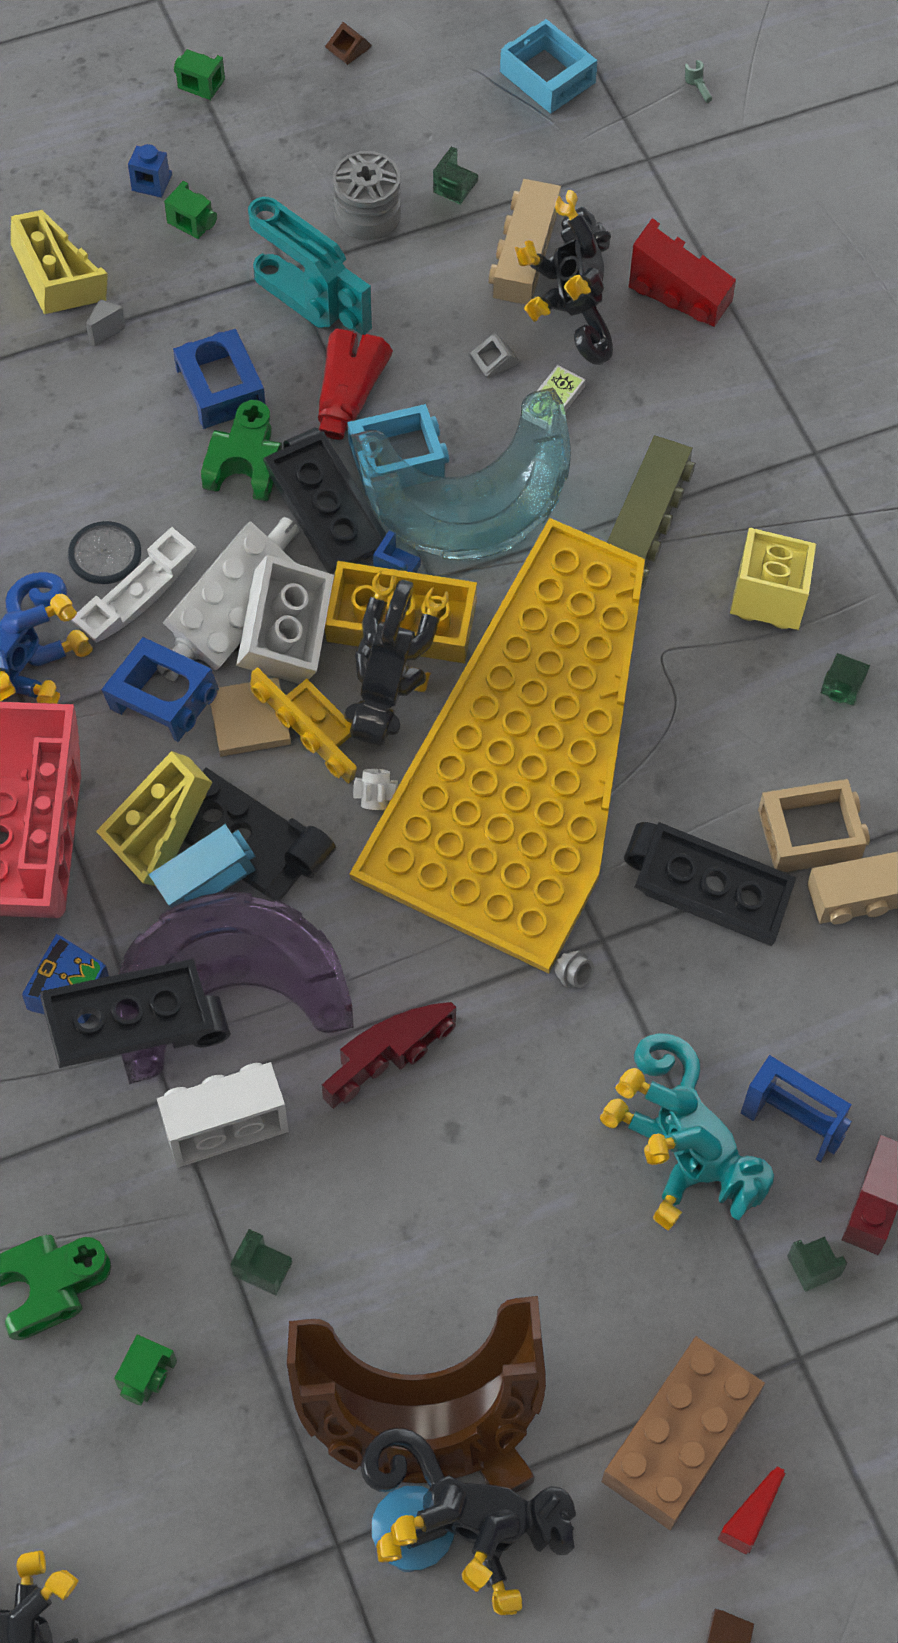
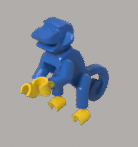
[0,572,93,704]

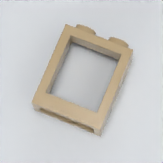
[758,779,870,872]

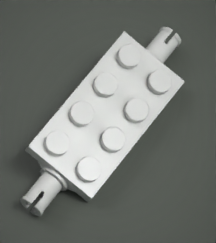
[157,517,300,681]

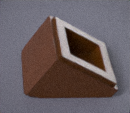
[325,22,372,65]
[479,1448,535,1493]
[706,1608,754,1643]

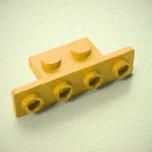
[250,667,357,784]

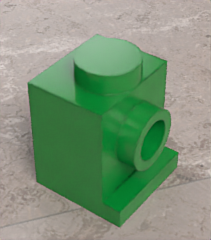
[174,49,225,101]
[164,181,217,239]
[114,1334,177,1405]

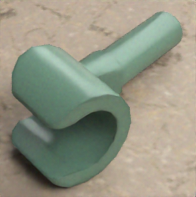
[685,60,712,103]

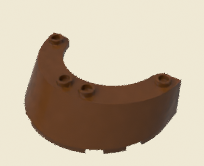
[287,1296,546,1483]

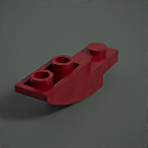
[321,1002,456,1109]

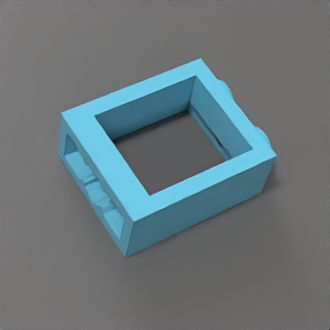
[500,19,598,114]
[347,404,449,496]
[149,824,256,919]

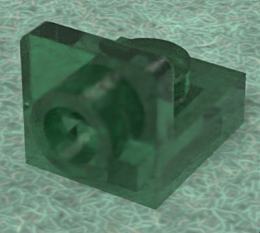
[820,653,870,706]

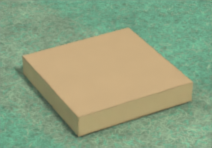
[210,677,291,757]

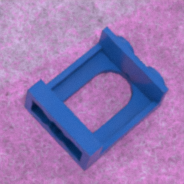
[173,328,266,429]
[101,637,219,742]
[741,1055,852,1163]

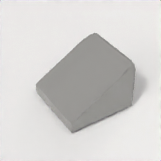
[86,299,126,346]
[470,332,520,378]

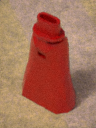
[318,328,393,440]

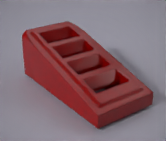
[718,1466,786,1555]

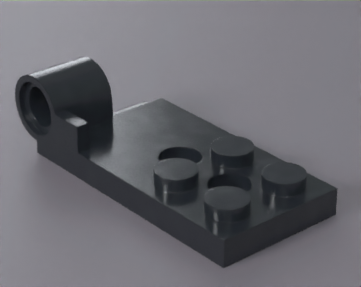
[263,427,386,574]
[184,767,336,904]
[624,822,797,946]
[40,958,231,1068]

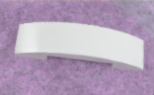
[71,527,197,643]

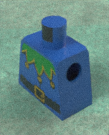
[22,934,109,1023]

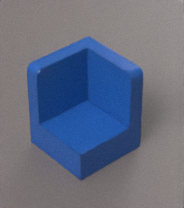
[373,530,421,573]

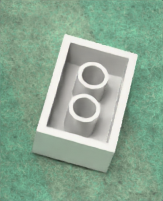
[236,554,334,684]
[156,1062,289,1168]

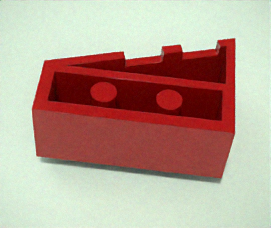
[628,218,736,327]

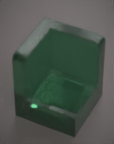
[433,146,478,205]
[230,1229,292,1296]
[787,1236,847,1292]

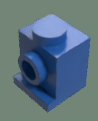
[128,144,172,198]

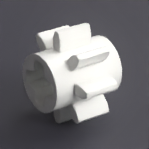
[353,769,398,810]

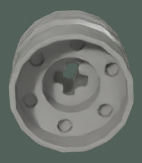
[333,151,401,240]

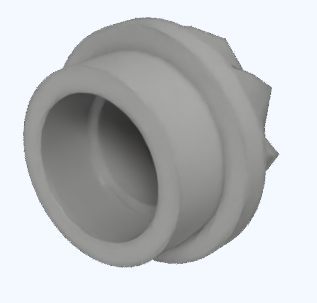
[554,951,594,988]

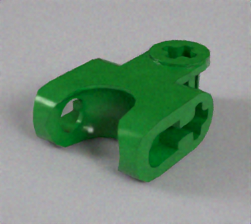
[201,400,282,502]
[0,1235,112,1340]

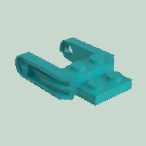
[248,197,372,335]

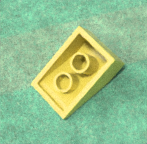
[730,528,816,630]

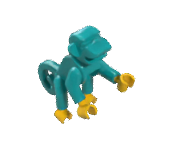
[600,1033,774,1231]

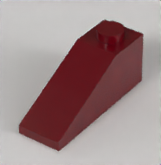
[841,1135,898,1255]

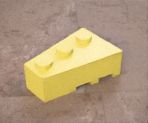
[11,210,108,314]
[96,751,212,886]

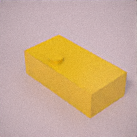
[325,561,477,664]

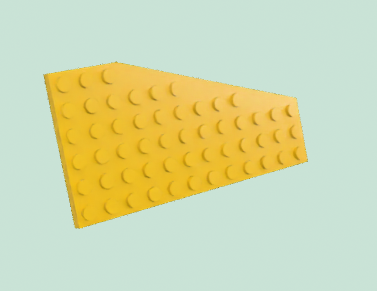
[349,518,645,974]

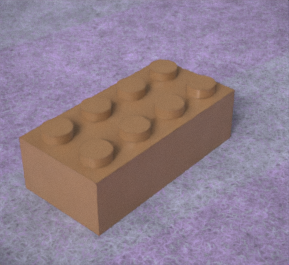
[601,1336,765,1531]

